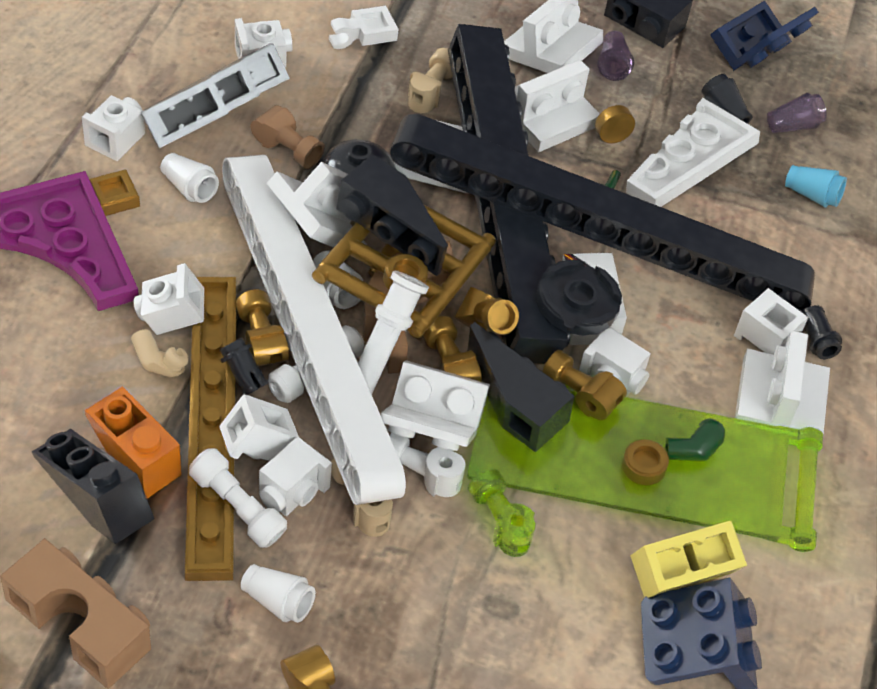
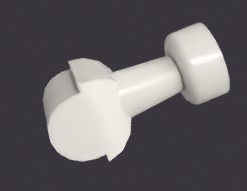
[389,433,465,497]

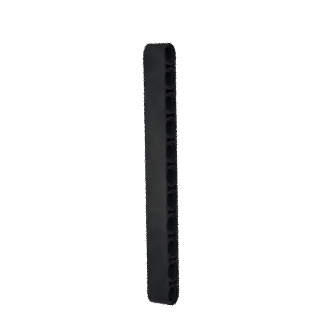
[390,114,815,314]

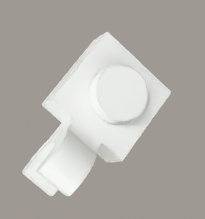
[329,6,399,49]

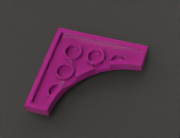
[0,171,139,311]

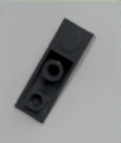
[336,154,448,276]
[467,322,575,453]
[32,429,155,544]

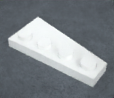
[626,98,760,207]

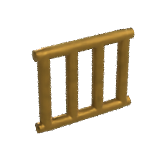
[312,205,496,338]

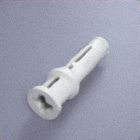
[358,271,429,395]

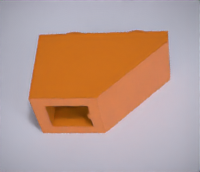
[85,386,182,499]

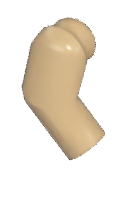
[131,329,189,378]

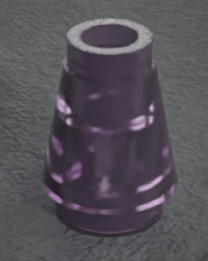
[597,31,634,81]
[767,93,827,133]

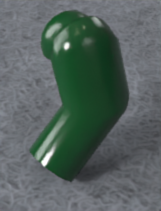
[665,418,725,461]

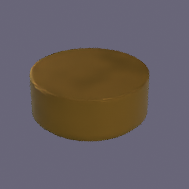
[595,105,636,143]
[383,254,428,290]
[622,439,669,485]

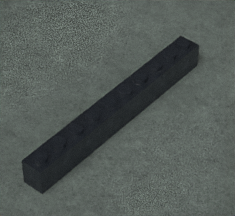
[448,24,570,364]

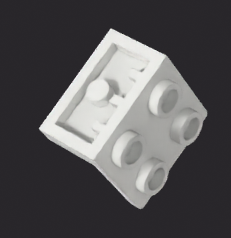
[381,360,490,451]

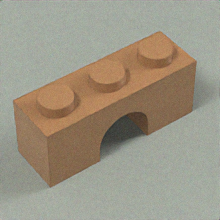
[0,538,151,689]

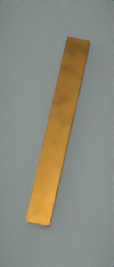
[185,277,236,581]

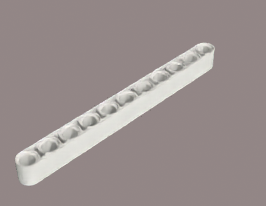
[222,155,406,505]

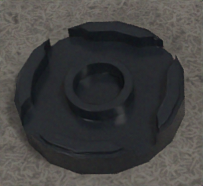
[536,260,622,336]

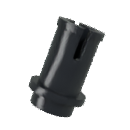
[803,305,842,360]
[220,337,269,395]

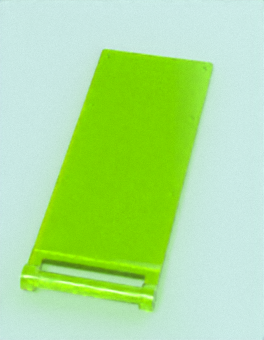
[467,385,823,552]

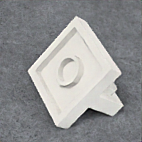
[504,0,603,73]
[515,60,600,152]
[267,162,367,247]
[734,330,830,444]

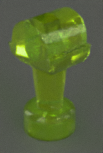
[468,469,536,557]

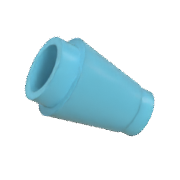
[785,165,847,208]

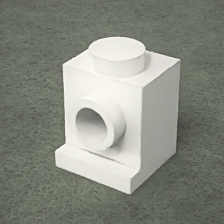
[235,18,292,68]
[82,95,145,161]
[134,263,205,335]
[734,288,808,355]
[579,328,651,399]
[219,394,299,461]
[259,436,332,516]

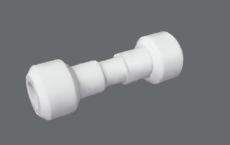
[268,325,365,403]
[189,448,287,548]

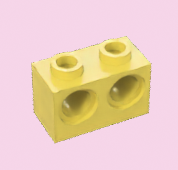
[630,520,747,598]

